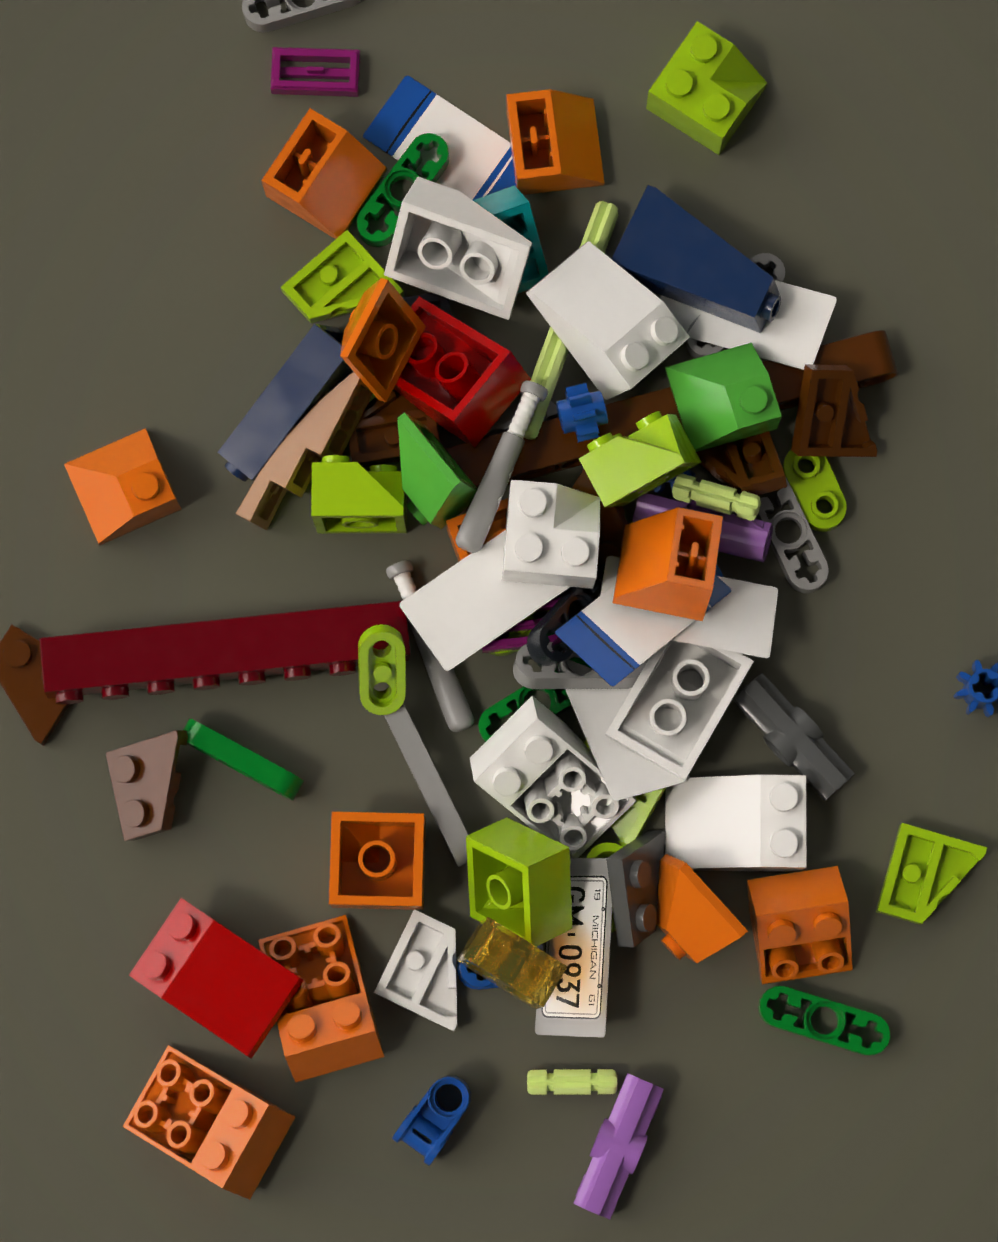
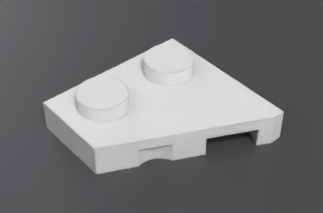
[374,909,457,1031]

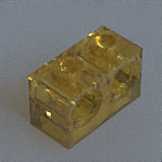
[457,917,568,1009]

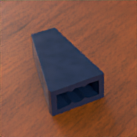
[612,185,781,333]
[218,324,353,482]

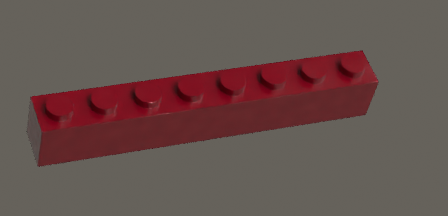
[39,601,410,705]

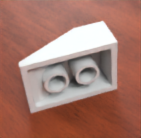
[384,176,532,320]
[526,241,690,400]
[605,641,754,780]
[665,775,807,872]

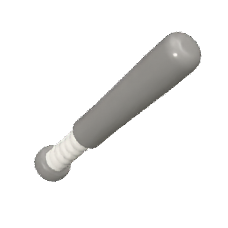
[455,380,548,553]
[386,560,474,732]

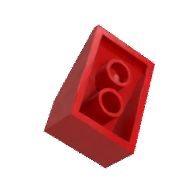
[393,296,531,448]
[129,898,304,1059]

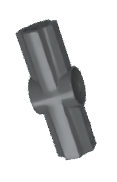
[733,673,855,801]

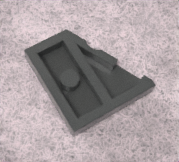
[606,830,666,947]

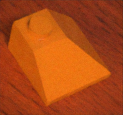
[340,278,426,402]
[64,428,181,545]
[657,854,748,963]

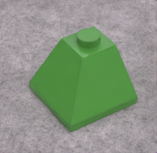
[665,343,782,452]
[397,412,478,529]

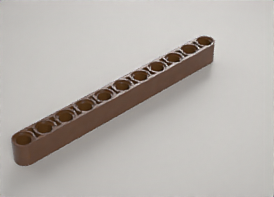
[445,330,899,488]

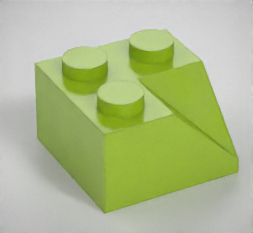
[646,21,768,155]
[579,411,701,507]
[311,455,407,534]
[466,817,573,949]

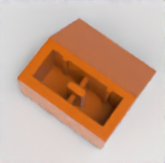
[506,89,605,195]
[261,108,387,239]
[612,507,723,621]
[747,866,853,984]

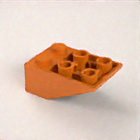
[258,915,385,1083]
[123,1045,295,1200]

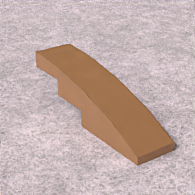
[235,371,373,531]

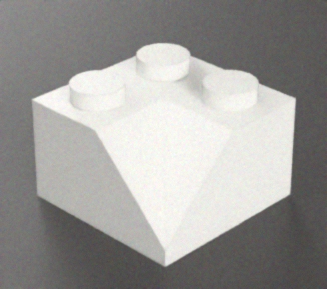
[502,480,600,589]

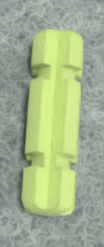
[672,474,761,521]
[527,1069,617,1095]

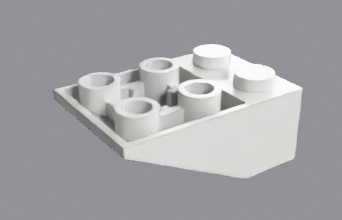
[470,696,636,858]

